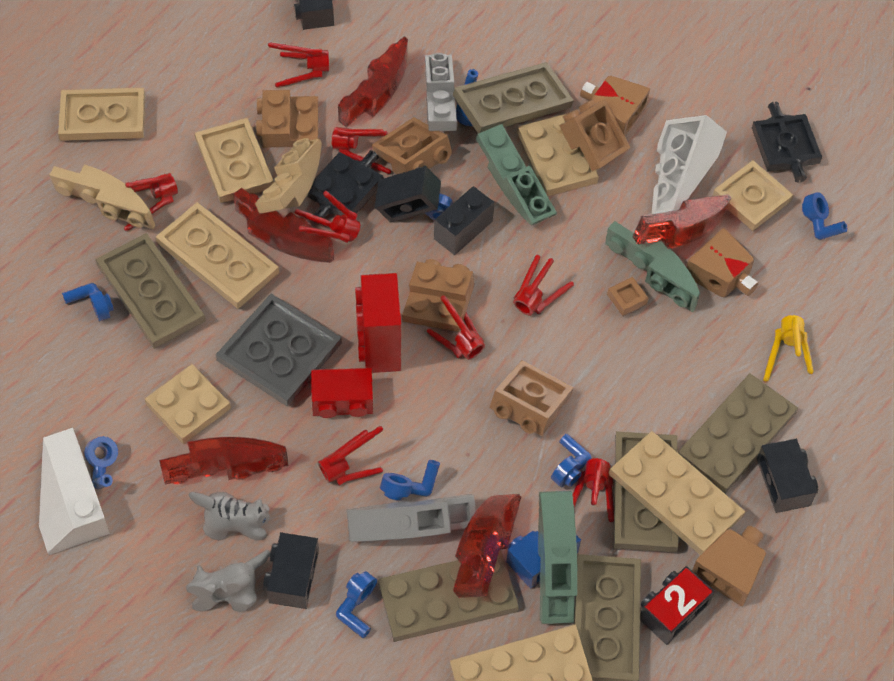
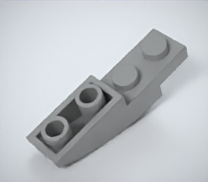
[425,53,457,131]
[346,494,477,542]

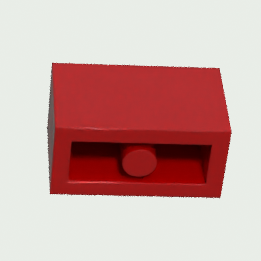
[311,368,373,418]

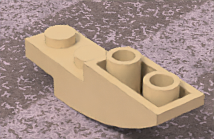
[255,138,322,214]
[49,164,155,229]

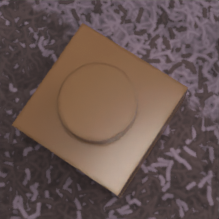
[607,277,648,316]

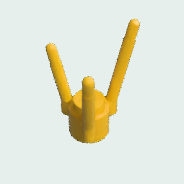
[763,315,814,382]

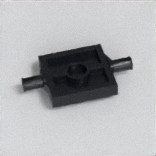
[752,101,822,183]
[307,150,384,225]

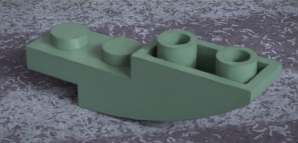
[476,124,557,226]
[605,221,700,312]
[538,491,577,624]

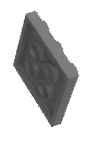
[215,293,342,407]

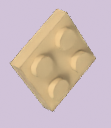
[712,160,793,231]
[145,364,231,445]

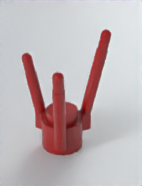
[268,42,329,88]
[331,127,391,174]
[124,173,178,231]
[294,191,361,243]
[513,254,574,316]
[427,295,485,360]
[318,426,383,486]
[572,458,614,522]

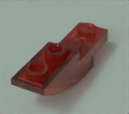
[338,36,408,128]
[233,188,334,263]
[632,194,732,249]
[159,437,289,485]
[453,494,522,598]

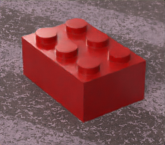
[355,273,401,373]

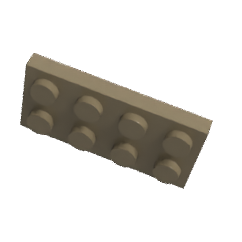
[453,62,574,134]
[96,233,206,349]
[678,373,798,494]
[614,431,678,552]
[378,550,519,642]
[574,554,641,681]

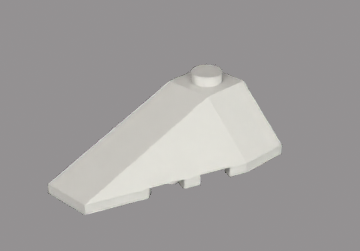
[652,115,727,218]
[39,428,110,555]

